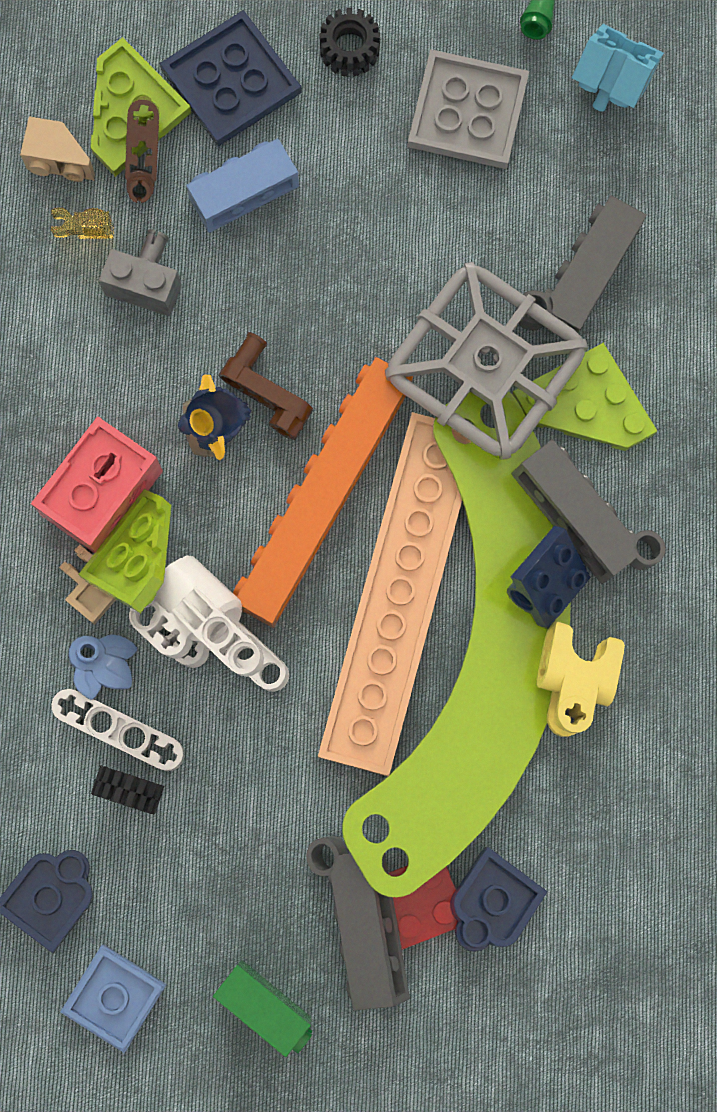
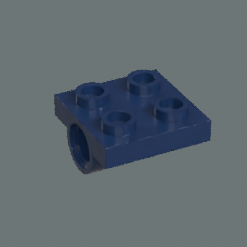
[507,526,591,629]

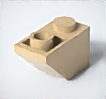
[20,117,95,182]

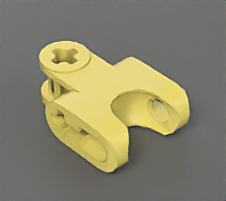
[537,621,625,737]

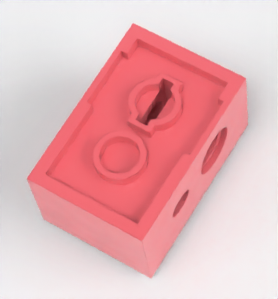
[31,416,163,553]

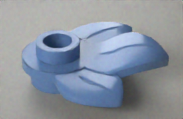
[68,634,137,700]

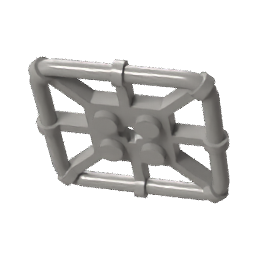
[385,262,588,460]

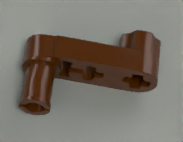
[125,96,160,203]
[218,332,313,440]

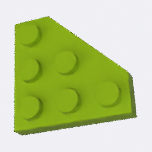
[91,37,192,177]
[512,342,657,451]
[78,489,172,614]

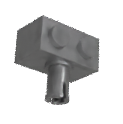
[99,229,182,317]

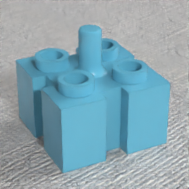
[572,24,664,112]

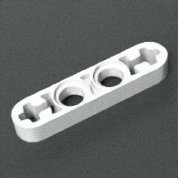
[51,689,185,771]

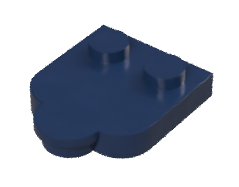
[450,847,548,952]
[0,850,93,954]

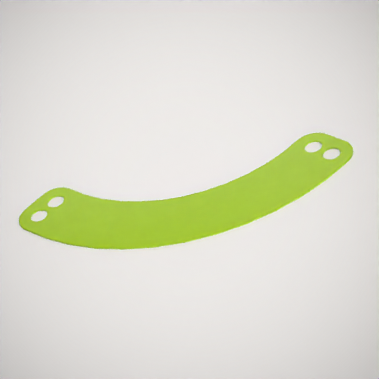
[342,391,571,897]

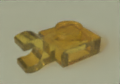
[51,208,114,239]

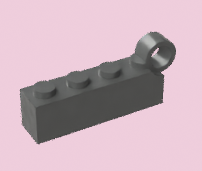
[515,195,647,334]
[511,439,666,585]
[306,836,410,1011]

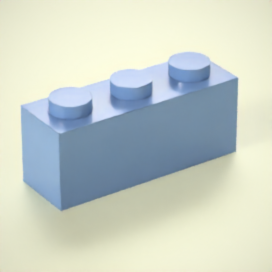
[186,138,299,233]

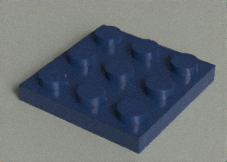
[160,10,302,147]

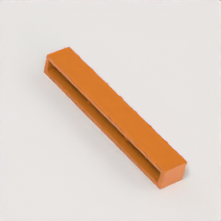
[233,357,413,628]

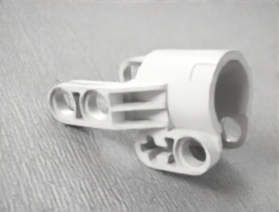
[129,555,289,692]

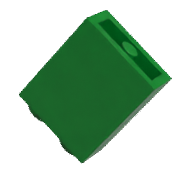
[212,960,313,1057]

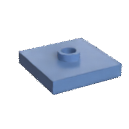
[60,944,167,1053]

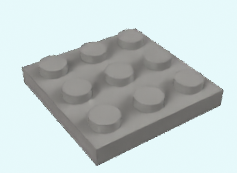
[407,49,529,169]

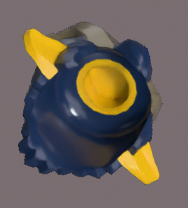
[178,375,252,460]

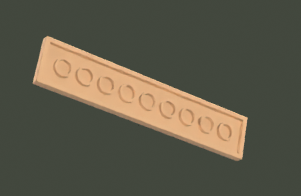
[318,412,472,777]

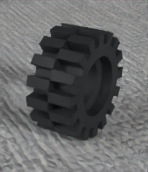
[319,8,380,77]
[91,765,165,815]

